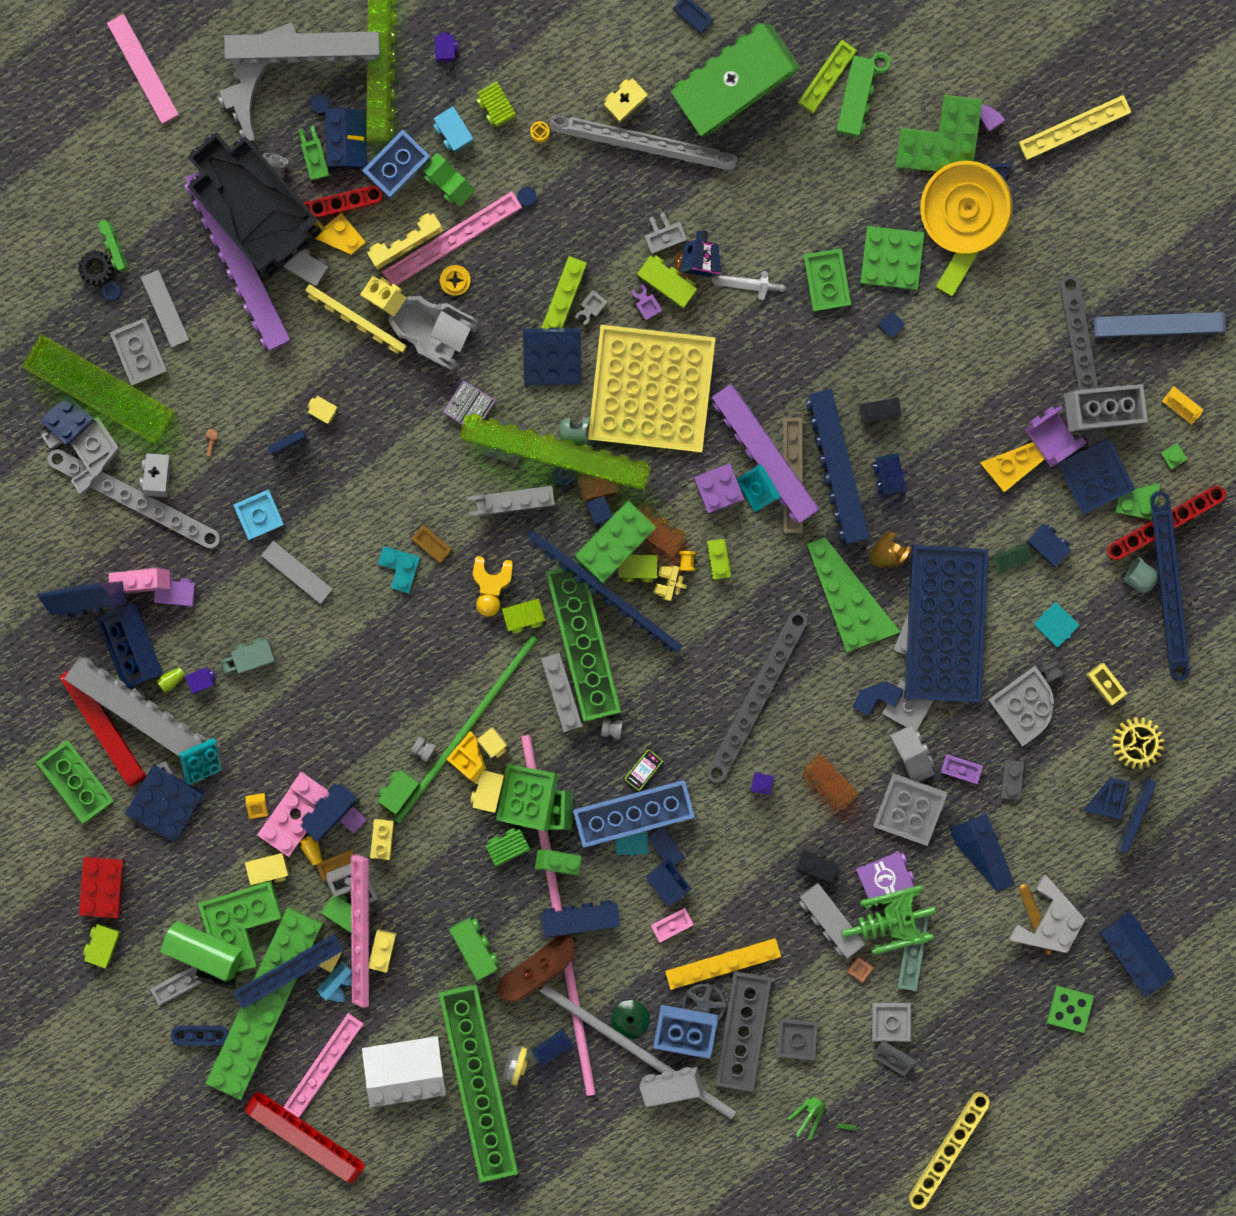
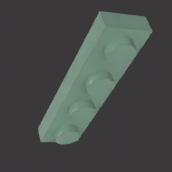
[897,916,929,991]

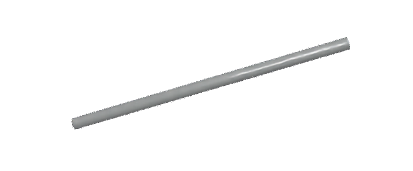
[540,984,736,1119]

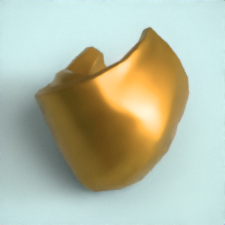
[870,532,912,568]

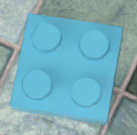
[234,490,284,540]

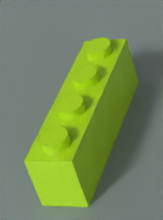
[542,256,587,329]

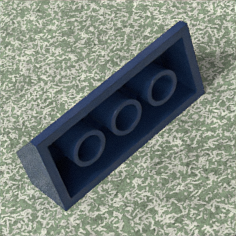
[37,581,126,618]
[96,603,163,688]
[1099,911,1174,997]

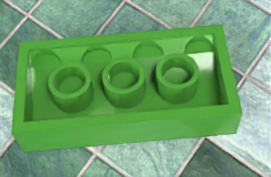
[36,740,113,825]

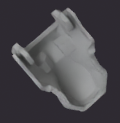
[389,296,478,370]

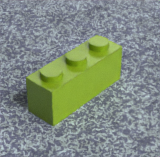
[637,255,697,309]

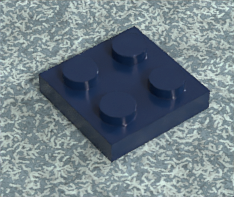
[40,394,95,447]

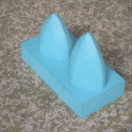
[317,961,352,1002]

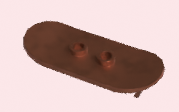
[497,935,575,1002]

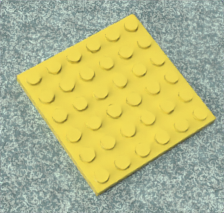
[588,324,716,452]

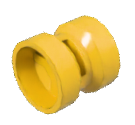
[530,121,550,143]

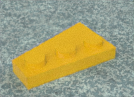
[980,442,1045,492]

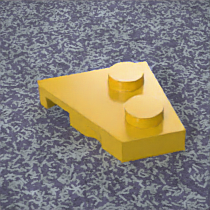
[315,213,366,255]
[447,731,486,782]

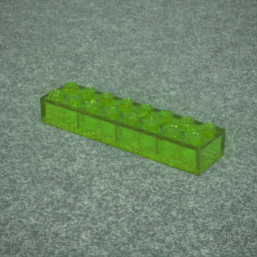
[22,334,176,445]

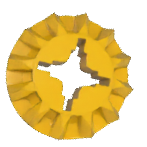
[440,265,471,296]

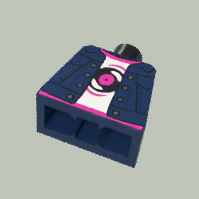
[680,231,721,277]

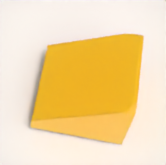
[246,793,268,819]

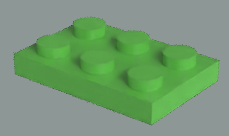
[803,248,851,312]

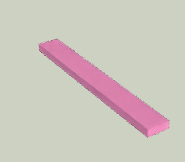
[382,192,522,286]
[351,855,369,1008]

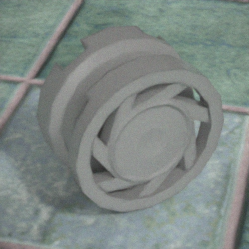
[263,153,289,178]

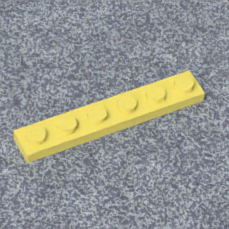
[1018,95,1131,160]
[305,284,407,354]

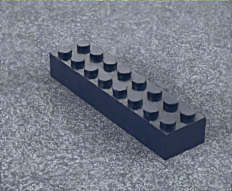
[805,388,869,545]

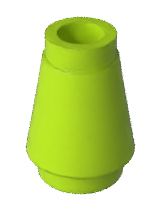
[156,667,185,693]

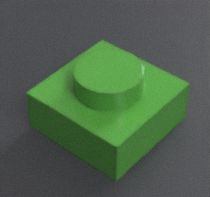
[1160,443,1187,470]

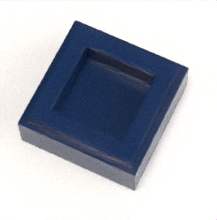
[878,311,905,339]

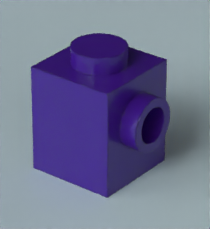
[434,32,459,62]

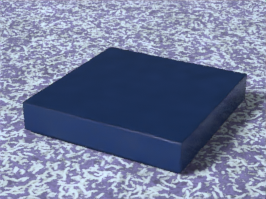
[268,430,308,456]

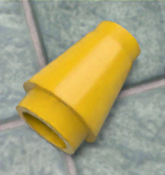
[300,836,323,865]

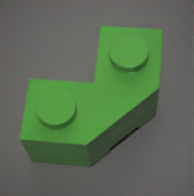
[421,153,476,207]

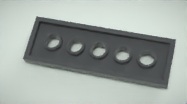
[715,971,772,1092]

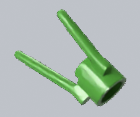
[788,1096,826,1140]

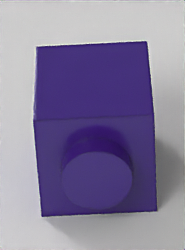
[185,667,217,694]
[750,772,774,795]

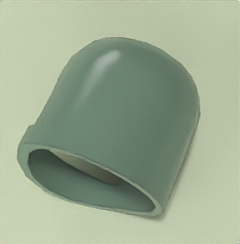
[559,417,590,446]
[1124,557,1158,593]

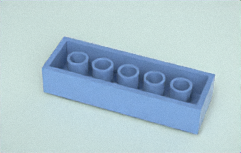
[573,780,695,848]

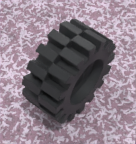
[78,250,114,286]

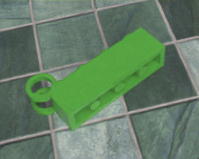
[836,52,891,138]

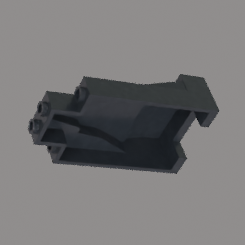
[187,132,326,279]

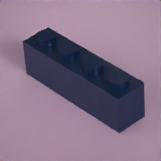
[539,900,620,937]

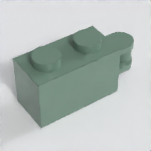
[221,637,276,674]

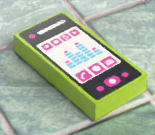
[624,749,663,791]

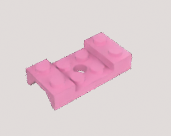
[257,772,329,857]

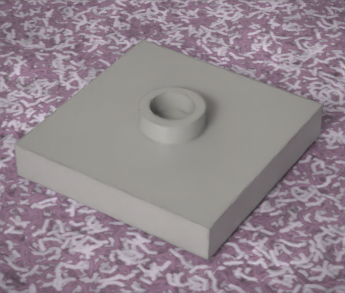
[882,680,934,732]
[872,1002,911,1042]

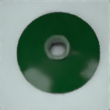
[611,1000,650,1039]

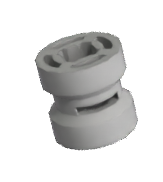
[601,718,623,739]
[410,736,436,762]

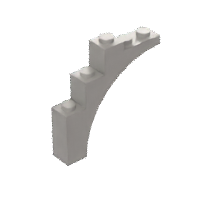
[218,22,296,143]

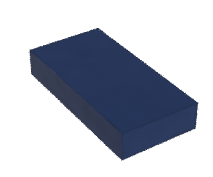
[673,0,714,34]
[648,826,685,865]

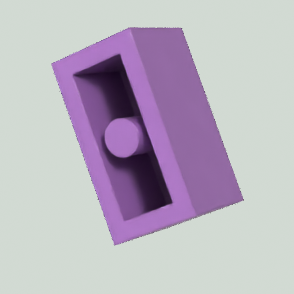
[154,577,197,606]

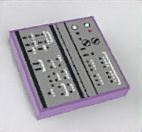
[443,380,496,433]

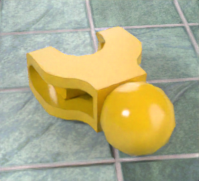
[473,556,513,617]

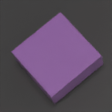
[340,807,367,834]

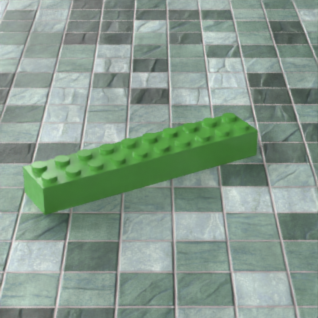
[206,907,323,1100]
[439,983,518,1182]

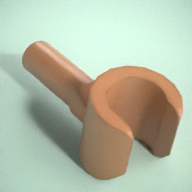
[205,429,218,457]

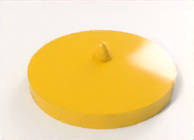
[920,161,1013,254]

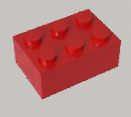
[79,856,125,918]

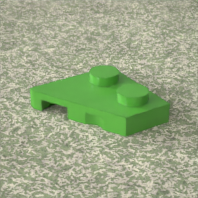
[1115,483,1160,520]

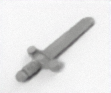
[712,271,786,301]

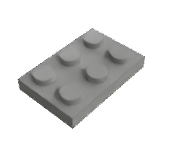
[110,318,168,386]

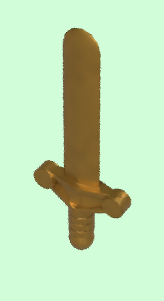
[1019,884,1053,955]

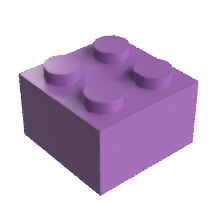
[694,463,744,514]

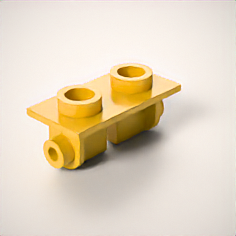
[1162,386,1203,425]

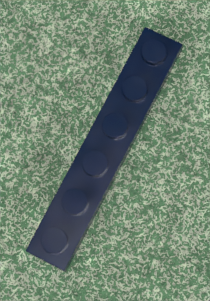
[233,934,344,1009]

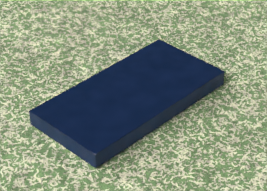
[1116,779,1157,853]

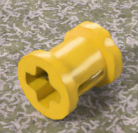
[679,551,696,571]

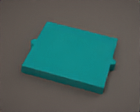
[1034,602,1079,648]
[616,831,648,856]

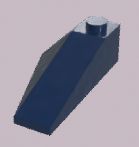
[949,813,1015,891]

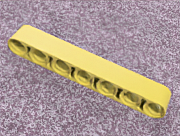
[909,1092,989,1209]

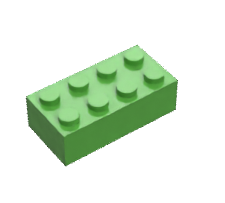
[574,501,656,584]

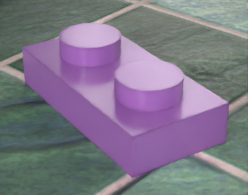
[940,754,983,784]

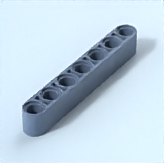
[1093,312,1226,338]

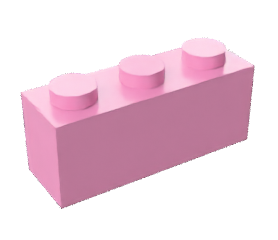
[109,568,170,594]

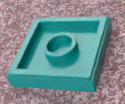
[736,464,781,512]

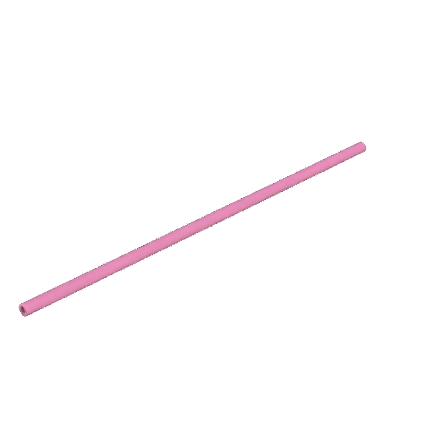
[521,735,596,1096]

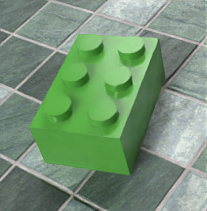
[449,916,500,980]

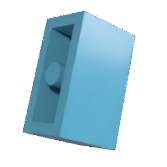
[433,106,474,153]

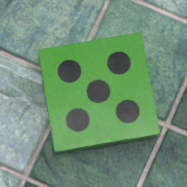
[1046,985,1094,1033]

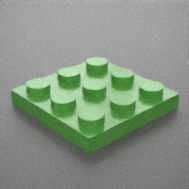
[860,226,924,290]
[496,764,558,831]

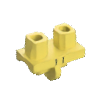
[653,566,687,601]

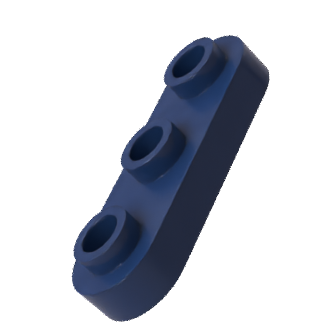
[171,1025,229,1045]

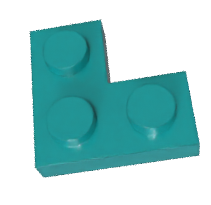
[378,546,420,593]

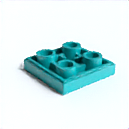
[179,738,222,785]

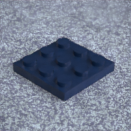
[523,328,582,385]
[1058,437,1135,515]
[125,764,204,843]

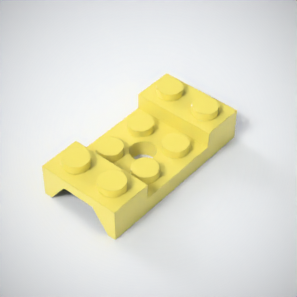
[368,213,443,270]

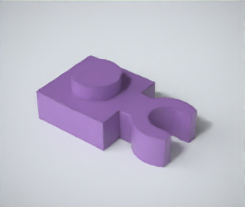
[632,284,662,321]

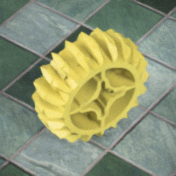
[1112,717,1164,769]

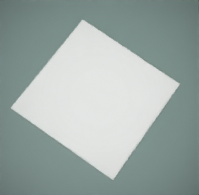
[431,311,471,352]

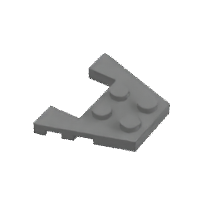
[41,417,120,496]
[1008,875,1085,953]

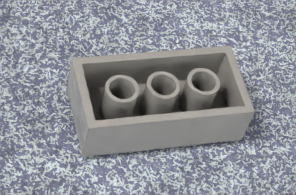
[1064,384,1148,432]

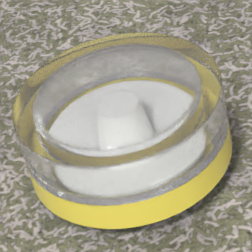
[502,1045,528,1086]

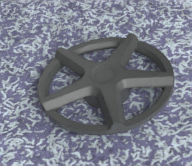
[682,984,726,1021]

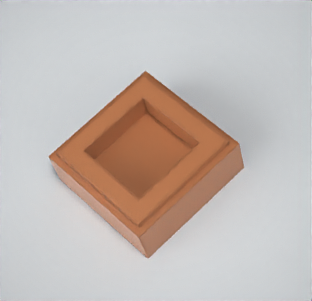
[847,956,874,983]

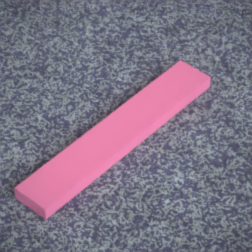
[107,14,179,124]
[284,1013,364,1118]

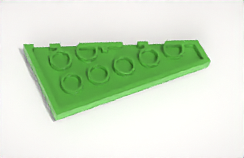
[807,538,900,652]

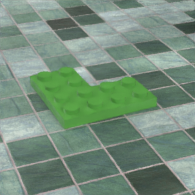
[895,95,982,172]
[198,881,283,972]

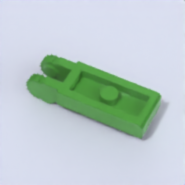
[299,126,330,182]
[99,219,129,272]

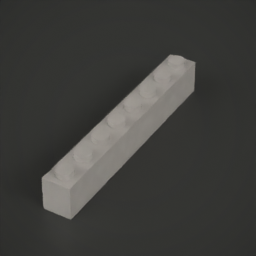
[224,32,380,65]
[65,657,206,756]

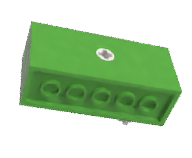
[671,23,801,136]

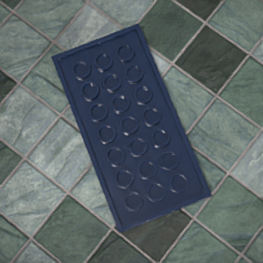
[904,545,989,702]

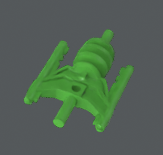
[841,885,936,955]

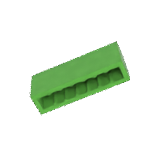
[160,921,243,981]

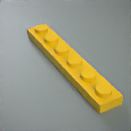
[665,938,781,989]

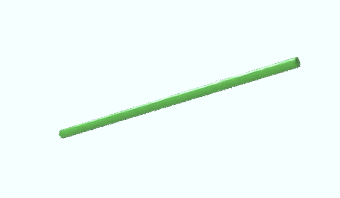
[394,636,538,824]

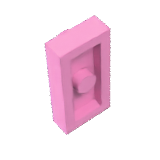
[651,907,694,942]

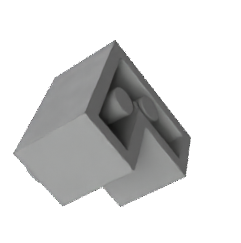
[890,726,935,782]
[327,863,377,903]

